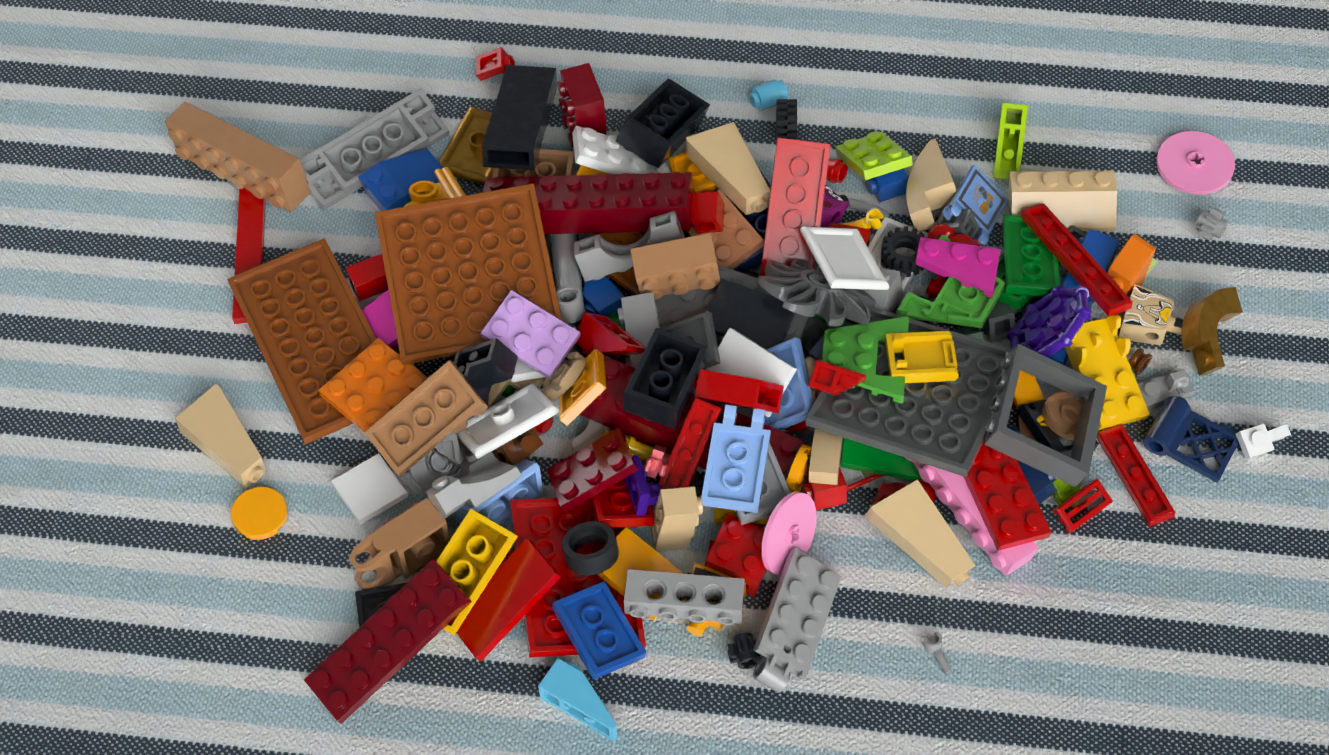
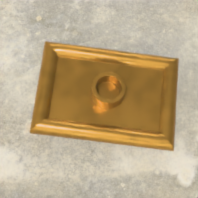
[438,106,494,185]

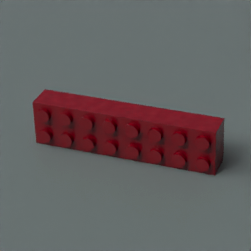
[482,172,695,234]
[579,355,807,481]

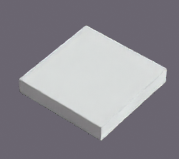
[331,453,408,525]

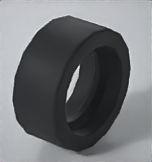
[562,521,619,575]

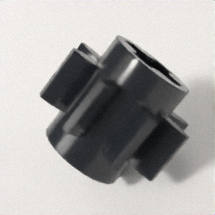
[727,633,764,669]

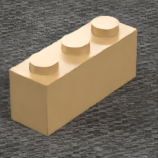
[650,487,703,551]

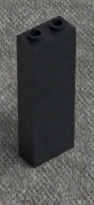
[482,65,557,170]

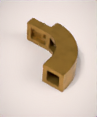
[1181,287,1243,375]

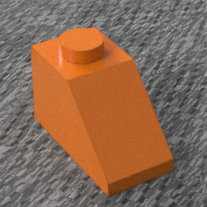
[1107,233,1156,296]

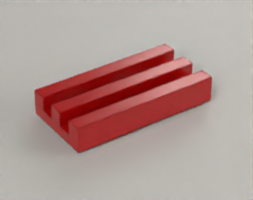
[1052,478,1113,533]

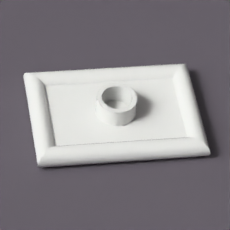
[800,227,889,290]
[457,383,559,459]

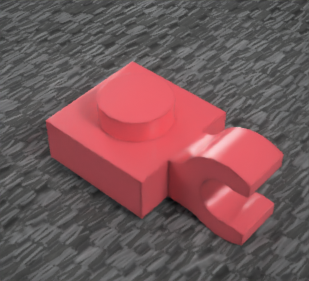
[644,444,669,479]

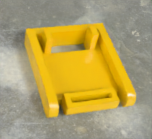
[885,331,959,383]

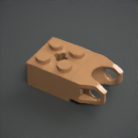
[349,498,450,590]

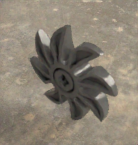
[757,259,876,326]

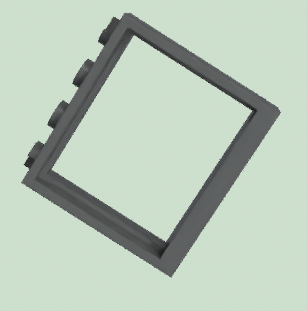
[984,344,1107,487]

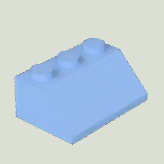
[455,459,544,525]

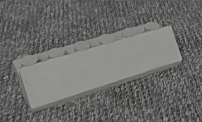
[300,88,449,210]

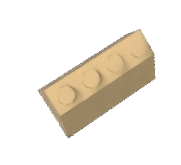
[1007,170,1117,231]

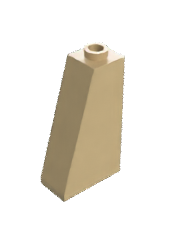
[686,122,770,215]
[175,384,266,489]
[865,479,975,587]

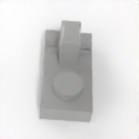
[1137,369,1195,410]

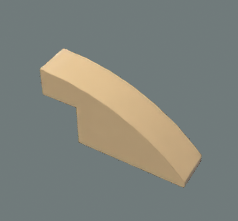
[906,139,957,233]
[809,428,843,485]

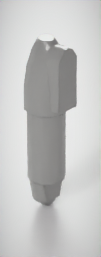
[848,198,890,222]

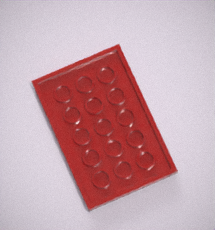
[509,498,646,658]

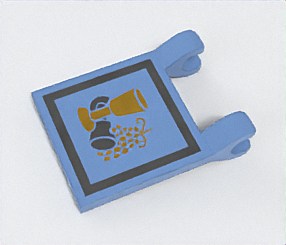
[942,165,1008,245]

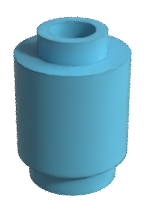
[749,80,788,111]

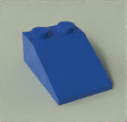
[358,148,444,211]

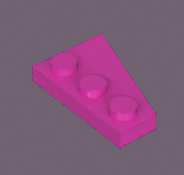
[916,237,1000,298]

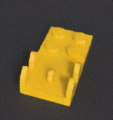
[1065,314,1150,430]

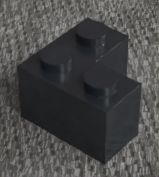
[454,338,518,404]

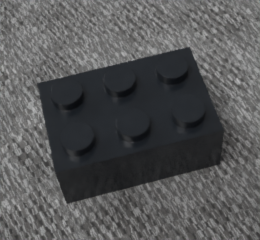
[622,328,708,430]

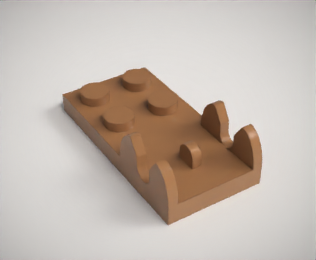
[364,360,488,476]

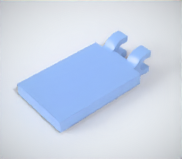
[701,405,771,513]

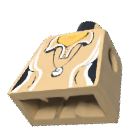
[1119,284,1183,345]

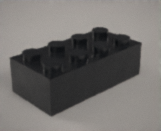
[616,78,711,169]

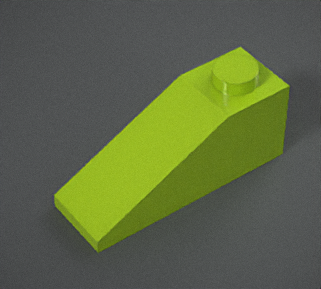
[993,102,1028,180]

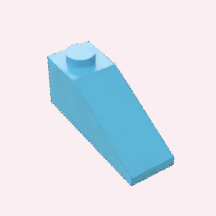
[538,658,618,741]

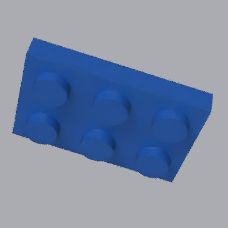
[552,581,647,680]

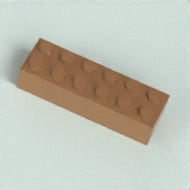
[165,102,311,212]

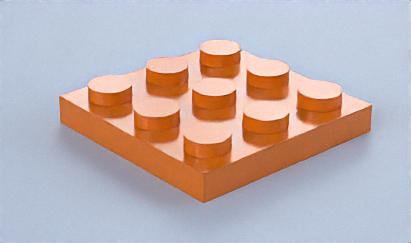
[318,338,428,432]

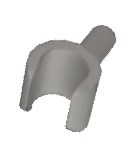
[924,632,952,674]

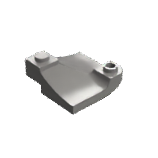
[426,451,522,519]

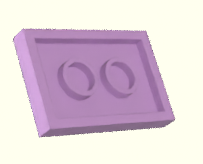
[481,290,580,379]

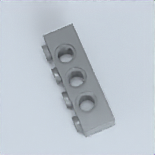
[624,569,745,625]

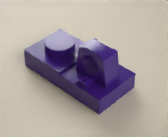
[624,455,662,515]

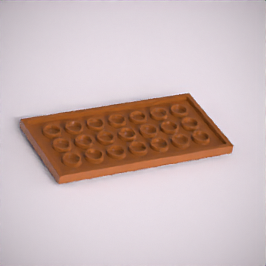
[227,238,376,445]

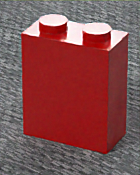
[694,369,784,414]

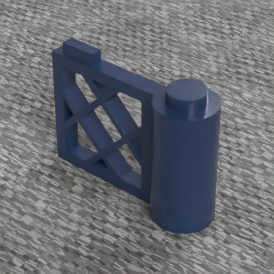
[1143,396,1239,483]

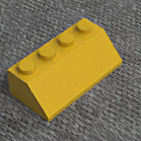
[436,509,518,636]

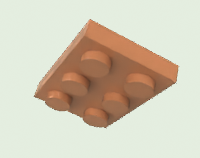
[686,189,764,270]

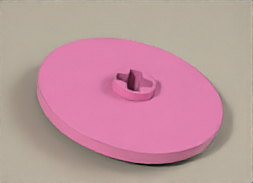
[1156,131,1235,194]
[762,491,817,576]

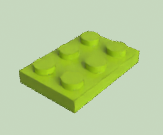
[835,131,913,180]

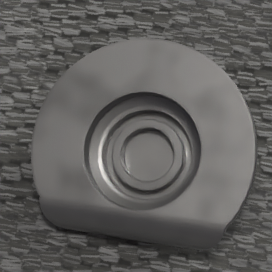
[409,441,468,491]

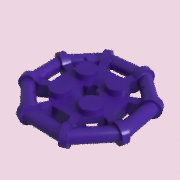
[1007,285,1092,358]

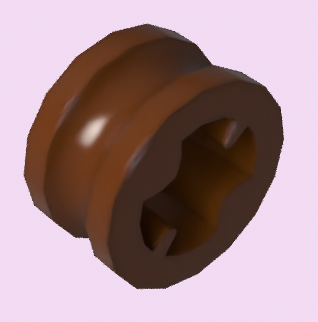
[1128,348,1152,375]

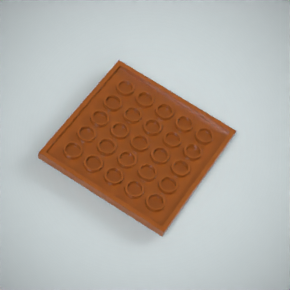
[375,184,562,365]

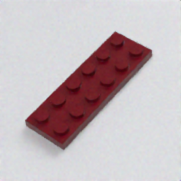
[304,559,472,724]

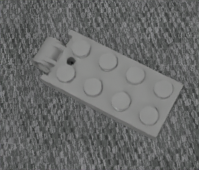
[753,547,842,693]

